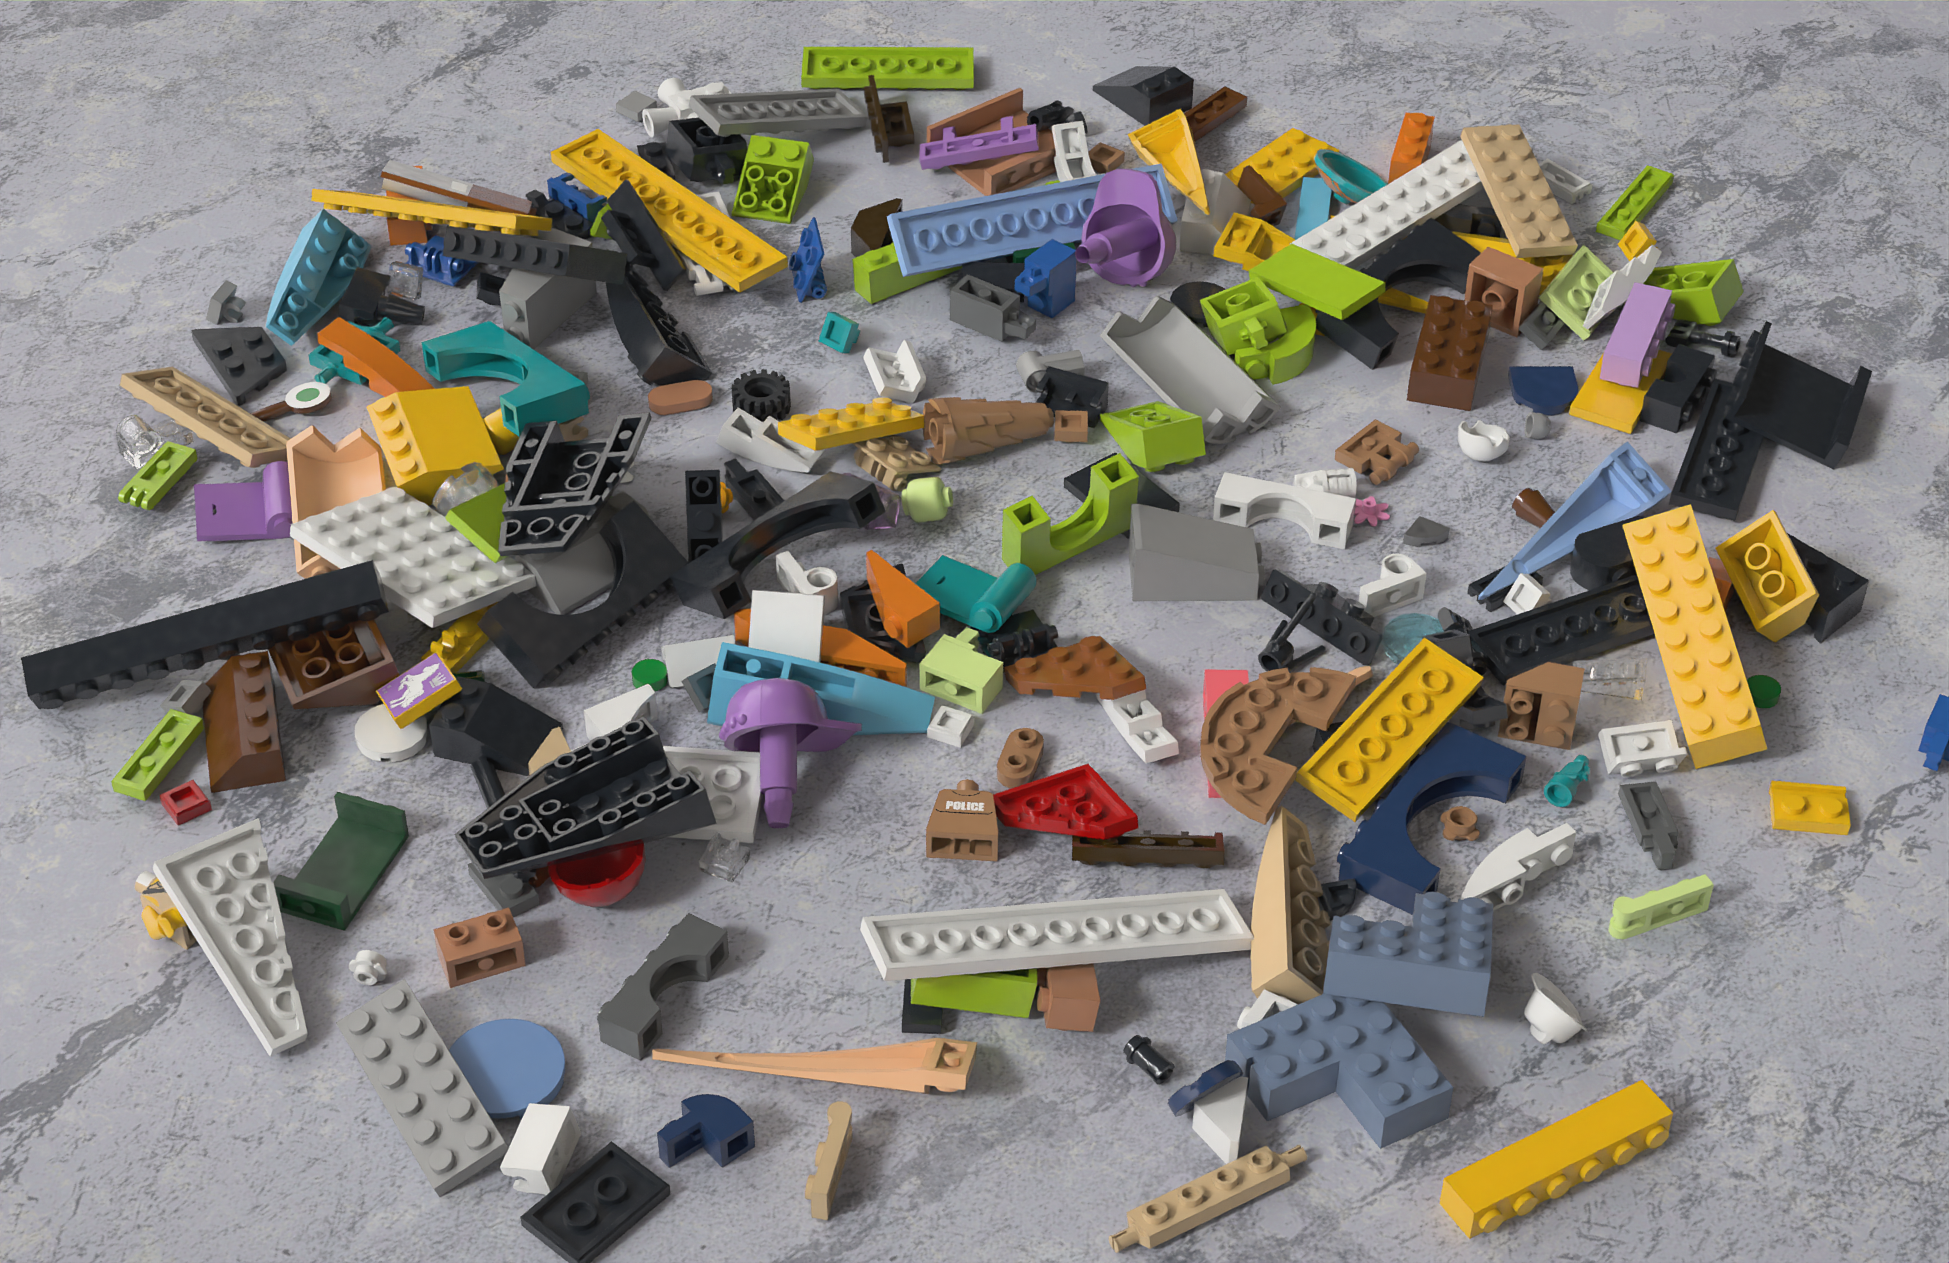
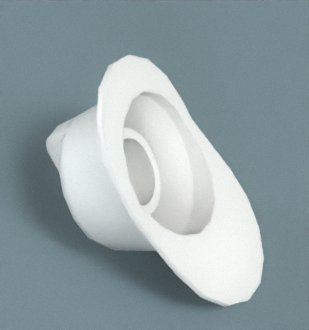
[1524,973,1588,1044]

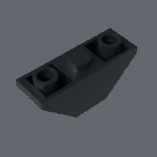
[685,470,723,564]

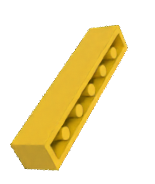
[1439,1080,1673,1239]

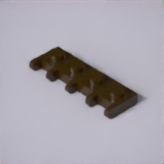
[1072,830,1224,868]

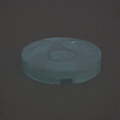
[1382,613,1444,664]

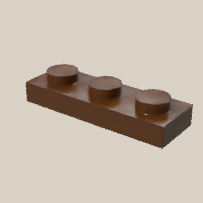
[1184,86,1248,142]

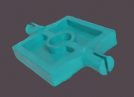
[308,317,401,385]

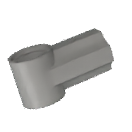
[1016,350,1085,393]

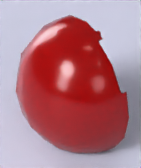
[548,844,646,907]

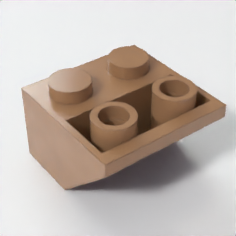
[1498,662,1585,750]

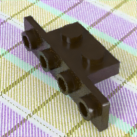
[864,75,915,163]

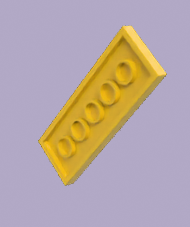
[1295,637,1484,822]

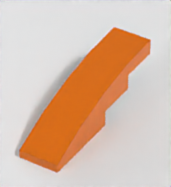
[317,317,435,397]

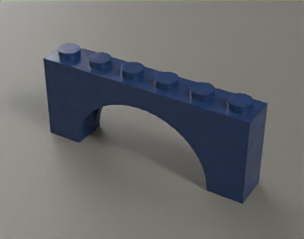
[1337,722,1527,915]

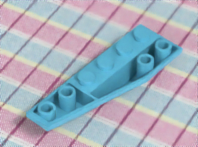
[266,209,372,346]
[707,642,935,735]

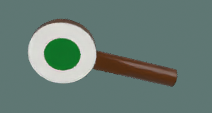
[250,382,332,422]

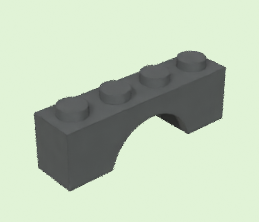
[597,913,729,1060]

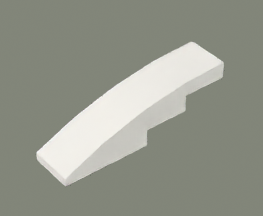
[1583,245,1662,330]
[1095,690,1179,764]

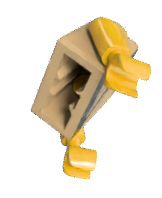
[135,871,197,950]

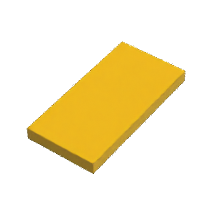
[1569,350,1672,434]

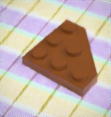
[1004,636,1147,700]

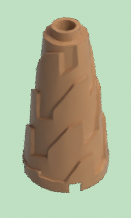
[923,397,1054,464]

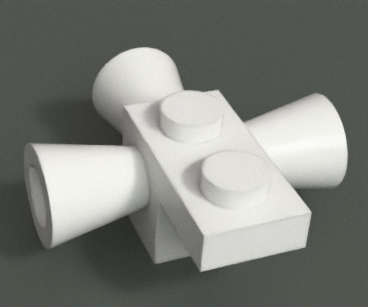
[642,78,732,137]

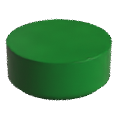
[631,659,668,692]
[1747,675,1781,708]

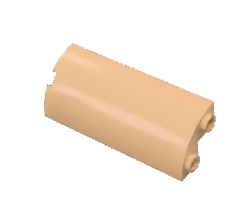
[286,425,386,579]

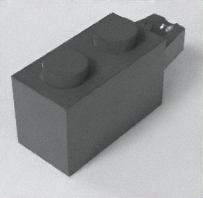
[950,274,1036,342]

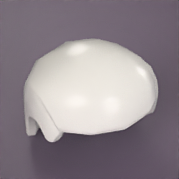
[1458,420,1510,461]

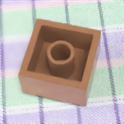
[1464,247,1543,338]

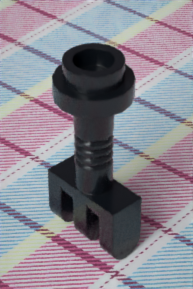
[1665,319,1741,356]
[1437,607,1488,676]

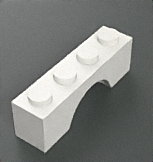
[1213,472,1356,550]

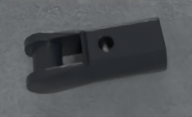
[1027,100,1074,132]

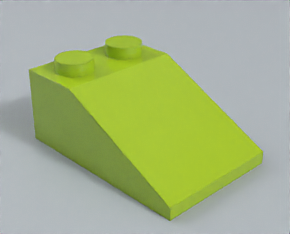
[1626,259,1744,326]
[1100,401,1206,472]

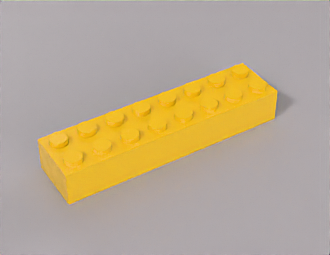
[1623,504,1767,769]

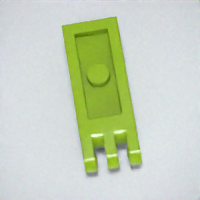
[118,441,198,511]

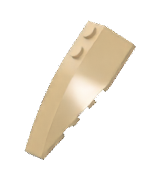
[1250,805,1331,1004]

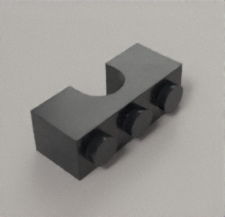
[1640,344,1717,433]

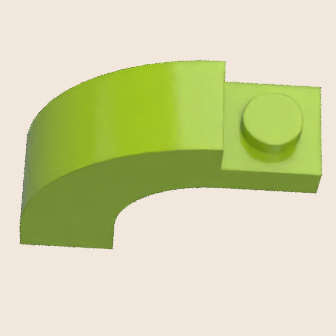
[1235,304,1316,385]

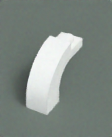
[1052,121,1105,182]

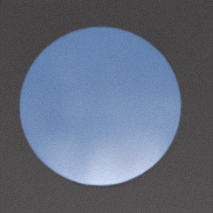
[449,1019,565,1119]

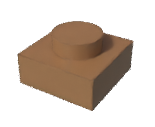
[1088,142,1125,174]
[1054,410,1088,443]

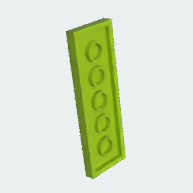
[801,46,974,90]

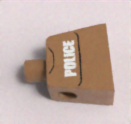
[926,779,998,861]

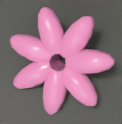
[1354,496,1390,527]

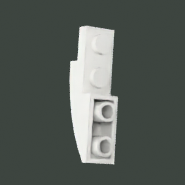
[1461,823,1576,911]

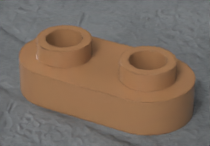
[997,728,1044,788]

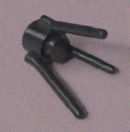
[1258,592,1326,673]

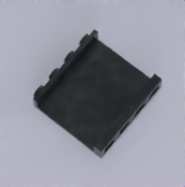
[1725,321,1872,470]

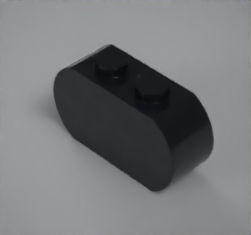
[1570,516,1647,590]

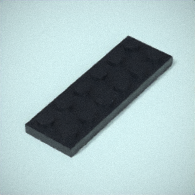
[1669,378,1764,521]
[1467,574,1655,686]

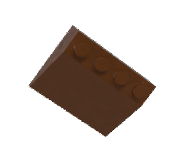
[268,620,400,710]

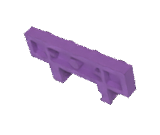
[919,116,1039,170]

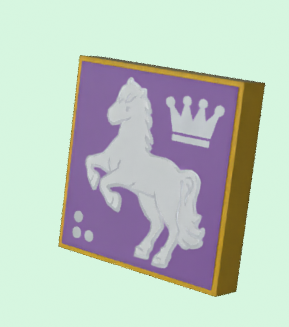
[376,652,462,729]

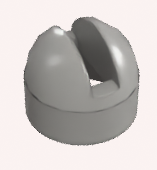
[1525,412,1551,439]

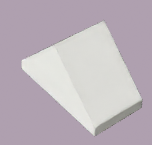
[1192,1076,1248,1164]

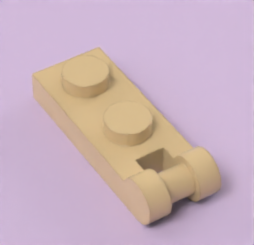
[805,1101,853,1220]

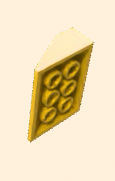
[366,386,504,506]

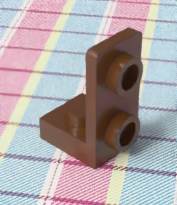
[1238,165,1287,227]

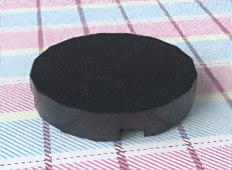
[1170,281,1226,327]

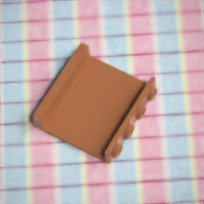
[927,88,1057,196]

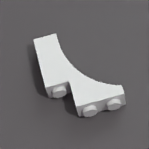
[571,684,658,751]

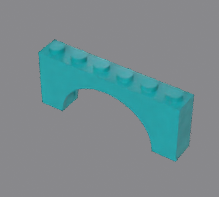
[421,321,590,437]

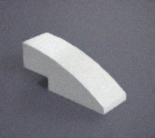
[716,408,825,473]

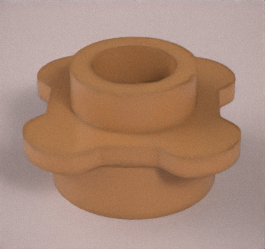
[1440,806,1480,841]

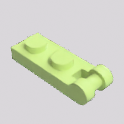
[1608,874,1714,939]

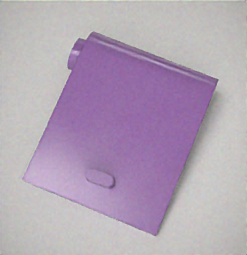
[194,461,293,541]

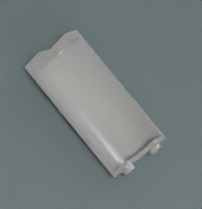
[1100,296,1281,444]

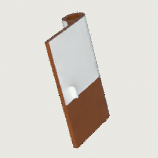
[380,160,537,216]

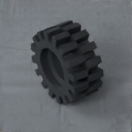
[731,369,791,422]

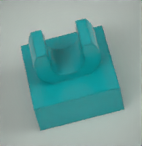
[818,312,861,353]

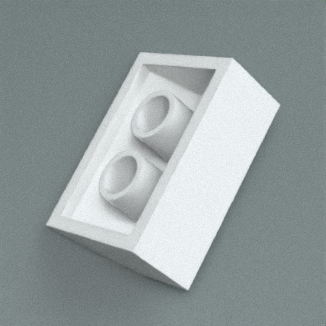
[1180,169,1251,255]

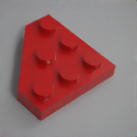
[993,764,1139,840]

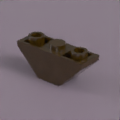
[851,198,903,257]

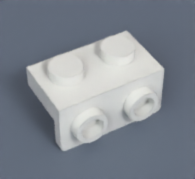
[863,340,926,403]
[1598,720,1688,777]

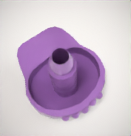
[1075,168,1176,287]
[719,678,862,829]

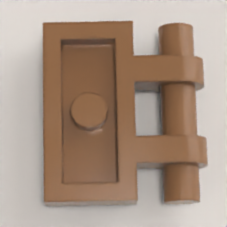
[1335,419,1419,485]

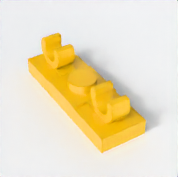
[421,601,499,673]

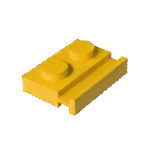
[1768,780,1851,835]

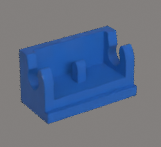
[547,173,607,224]

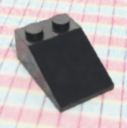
[1092,66,1194,126]
[429,677,563,777]

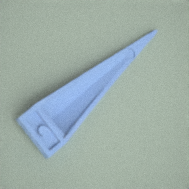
[1478,441,1672,600]

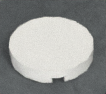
[355,704,428,762]

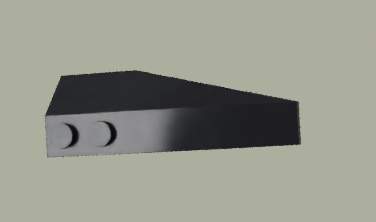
[605,248,712,386]

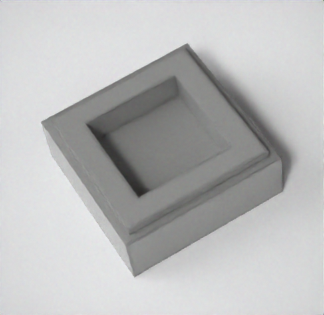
[616,91,657,122]

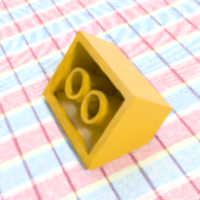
[1715,510,1819,643]

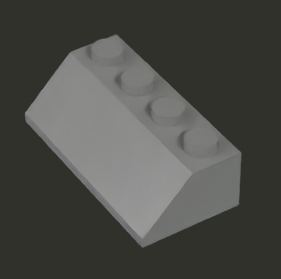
[515,491,652,615]

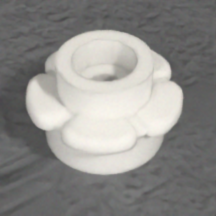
[349,950,387,985]

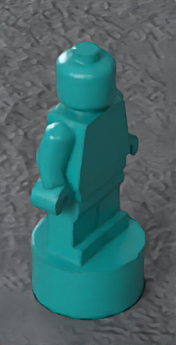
[1544,755,1590,807]

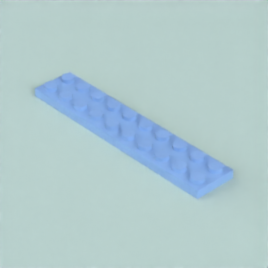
[887,163,1178,277]

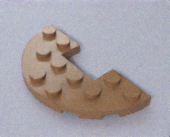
[1200,667,1356,825]

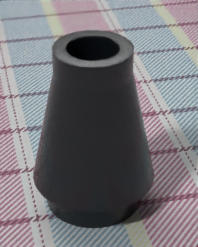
[377,293,425,325]

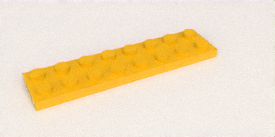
[311,189,552,236]

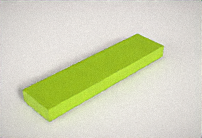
[1596,165,1674,240]

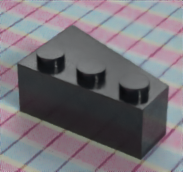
[1787,533,1869,644]

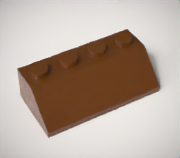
[202,651,286,793]

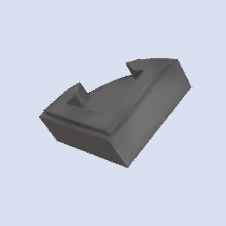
[1403,516,1450,547]

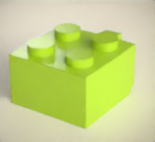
[1200,277,1287,356]

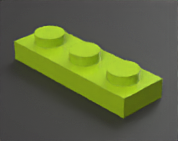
[111,709,204,801]

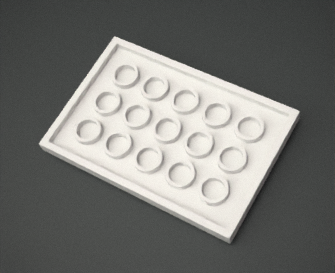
[290,487,536,628]

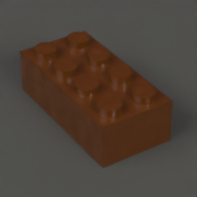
[1407,295,1493,411]

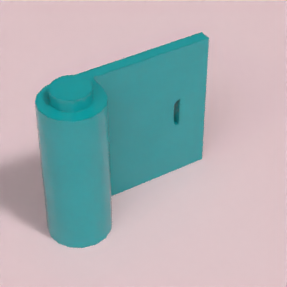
[915,555,1037,633]

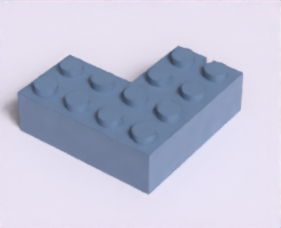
[1323,892,1494,1017]
[1225,994,1454,1149]

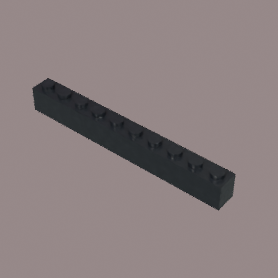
[21,560,389,709]

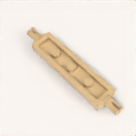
[1109,1145,1307,1253]

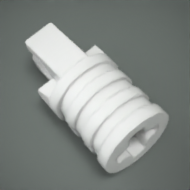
[1294,468,1357,498]

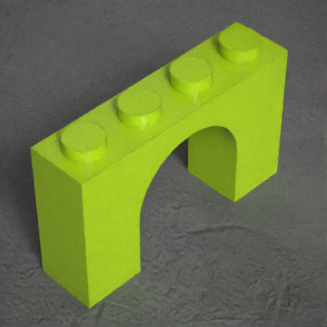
[1002,453,1139,575]

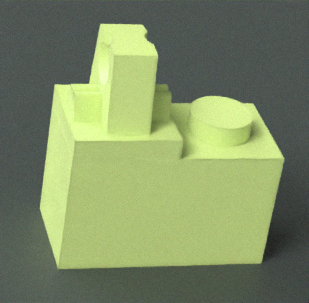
[919,627,1003,714]

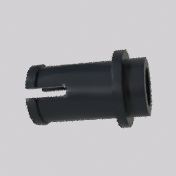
[1123,1035,1175,1085]

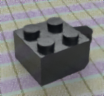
[666,117,748,185]

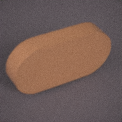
[648,380,713,415]

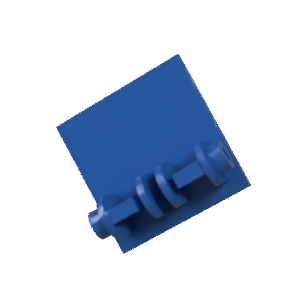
[789,217,827,303]
[401,235,478,287]

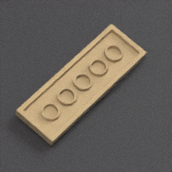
[1461,124,1578,258]
[120,367,291,468]

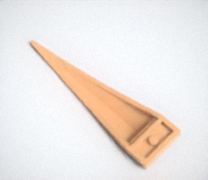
[652,1038,977,1094]

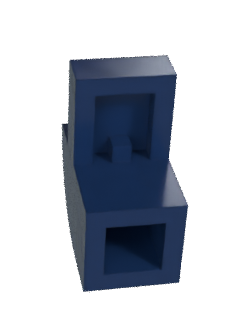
[657,1094,755,1168]

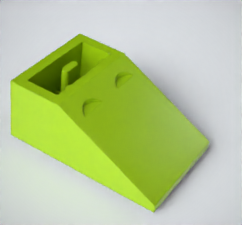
[731,135,814,224]

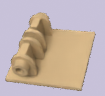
[852,435,941,492]

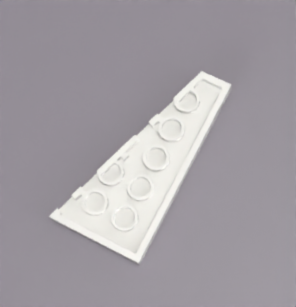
[153,818,308,1057]

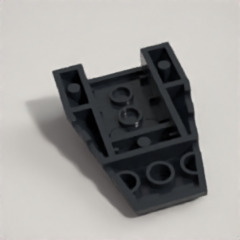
[498,412,652,556]

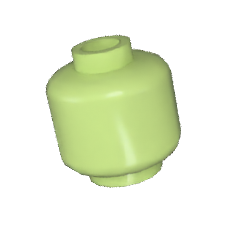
[902,477,953,523]

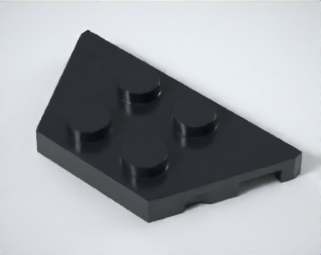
[191,327,287,406]
[840,564,926,664]

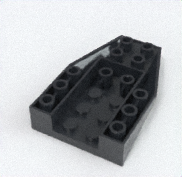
[454,716,717,879]

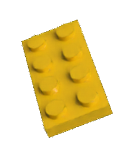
[1225,128,1339,205]
[778,397,924,451]

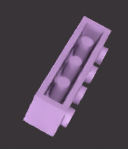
[1600,282,1675,388]

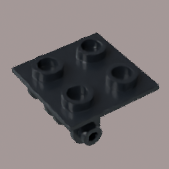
[969,609,1058,673]

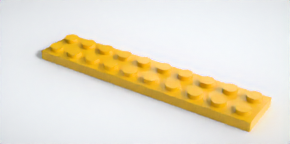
[551,129,788,292]

